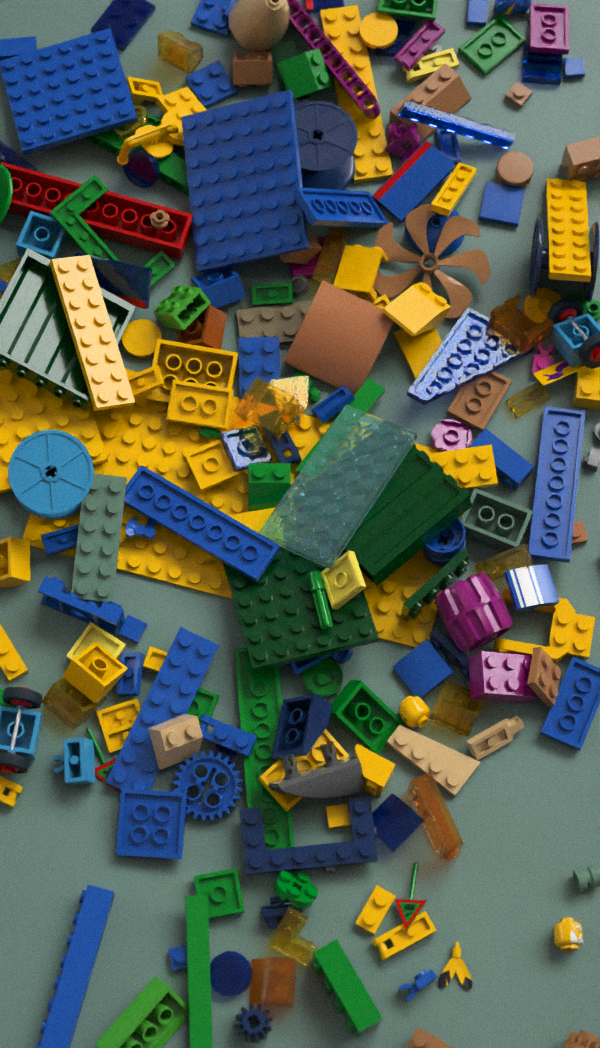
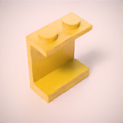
[333,244,388,301]

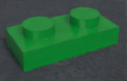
[251,282,293,306]

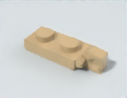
[467,716,525,760]

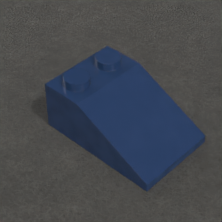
[271,694,332,760]

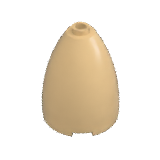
[228,0,290,52]

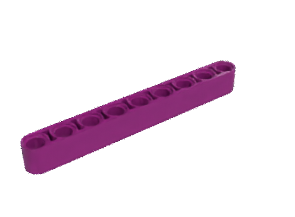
[287,0,381,119]

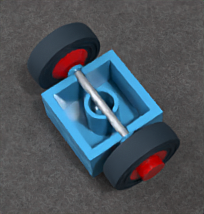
[547,297,600,369]
[0,687,43,774]

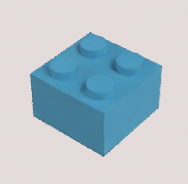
[16,211,69,260]

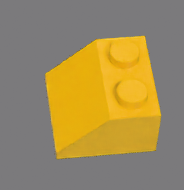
[0,536,31,587]
[63,642,128,703]
[353,744,396,797]

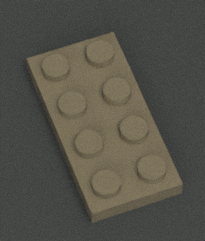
[236,301,312,345]

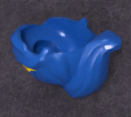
[493,0,531,15]

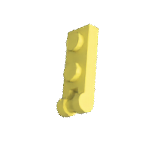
[402,48,459,83]

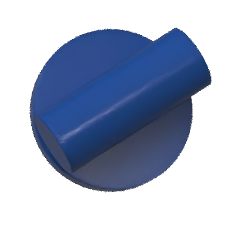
[329,648,353,663]

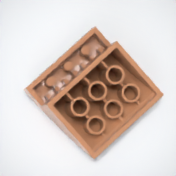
[283,280,394,396]

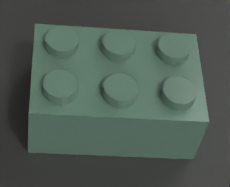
[461,488,533,556]

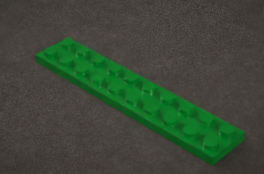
[234,648,295,850]

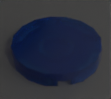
[122,149,160,188]
[210,951,253,997]

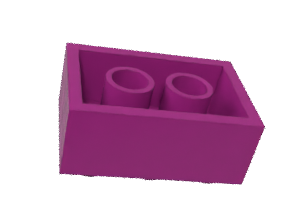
[468,651,539,704]

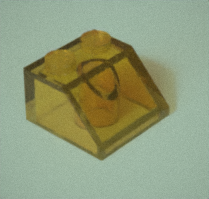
[157,30,204,74]
[42,678,107,730]
[429,680,485,737]

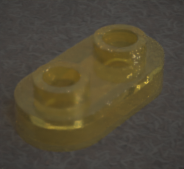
[114,105,148,139]

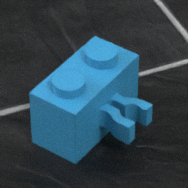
[53,737,96,786]

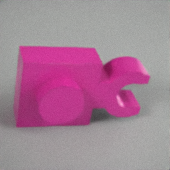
[531,342,554,376]

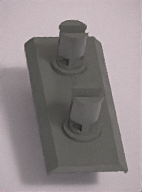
[268,741,364,798]

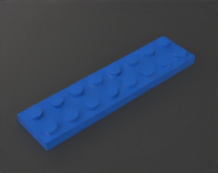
[527,406,585,563]
[124,465,280,582]
[106,627,219,790]

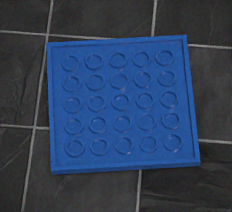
[0,28,139,156]

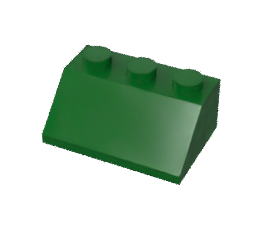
[378,0,438,20]

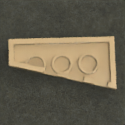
[386,725,481,797]

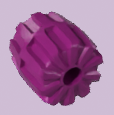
[435,572,513,652]

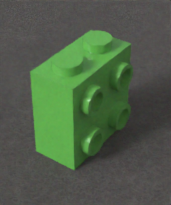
[153,285,211,330]

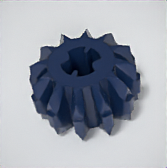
[235,1003,273,1043]

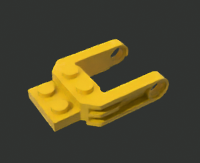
[493,589,595,664]

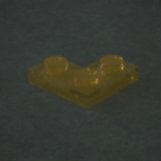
[268,907,318,966]

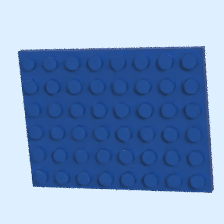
[181,90,310,273]

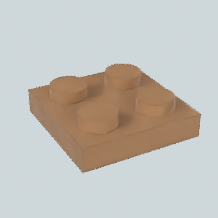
[527,647,561,707]

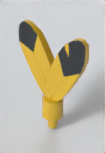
[439,942,472,990]

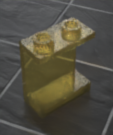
[234,377,301,439]

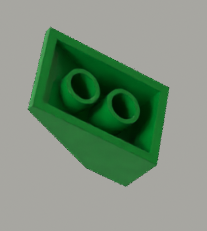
[330,680,404,755]

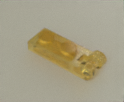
[475,544,533,582]

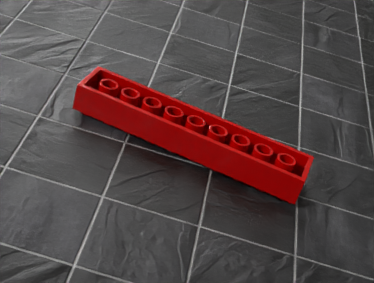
[1,162,193,260]

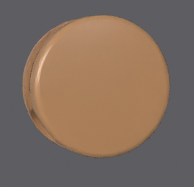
[496,151,534,189]

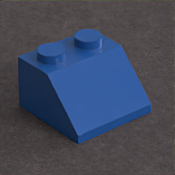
[191,266,246,310]

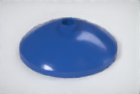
[405,202,464,257]

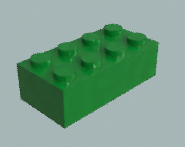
[311,939,383,1037]

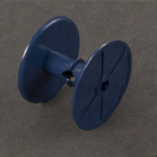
[294,101,358,190]
[529,217,599,303]

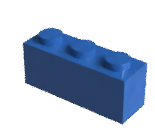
[469,428,534,490]

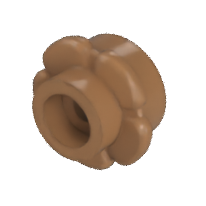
[150,210,170,229]

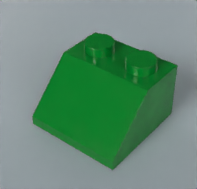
[277,48,333,100]
[248,463,291,511]

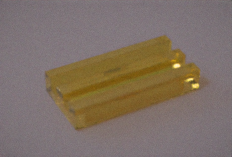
[505,381,551,419]

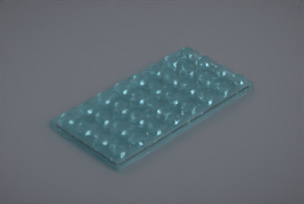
[259,404,418,569]

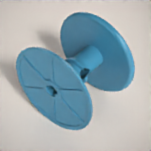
[8,430,94,520]

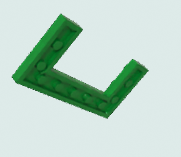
[49,175,175,299]

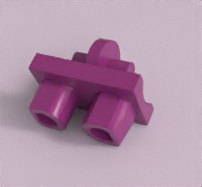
[384,122,421,158]

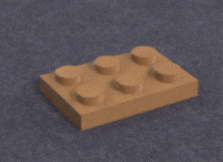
[446,362,512,432]

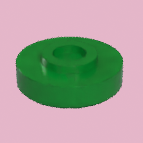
[303,658,343,698]

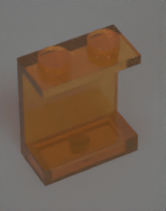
[488,294,554,354]

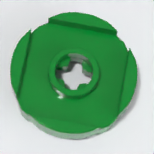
[274,871,319,909]

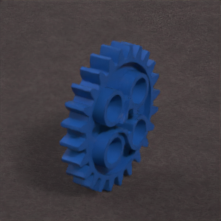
[172,750,243,822]

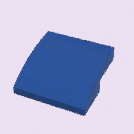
[393,639,454,699]

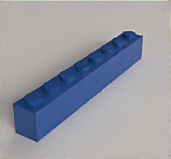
[35,885,115,1048]

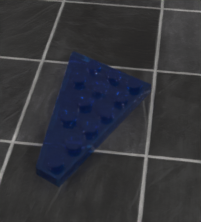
[407,307,536,405]

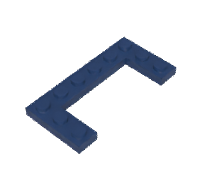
[239,796,378,876]

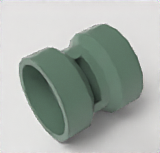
[573,865,600,892]

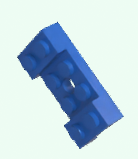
[38,576,125,636]

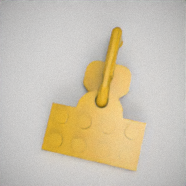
[117,87,207,165]

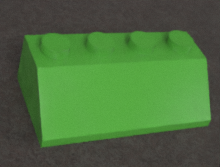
[95,976,188,1048]

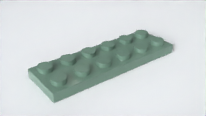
[71,474,127,603]

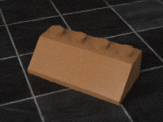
[389,63,471,145]

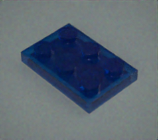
[91,0,156,52]

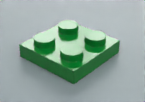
[194,868,245,920]

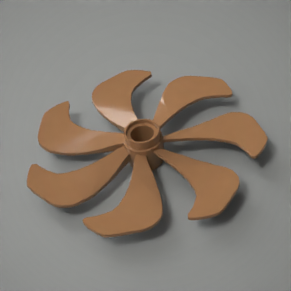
[373,204,491,319]

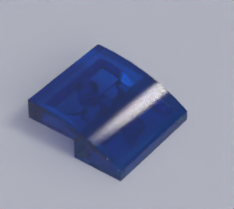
[522,44,562,85]
[372,793,424,853]

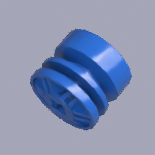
[422,518,466,567]

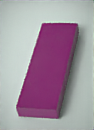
[394,19,445,71]

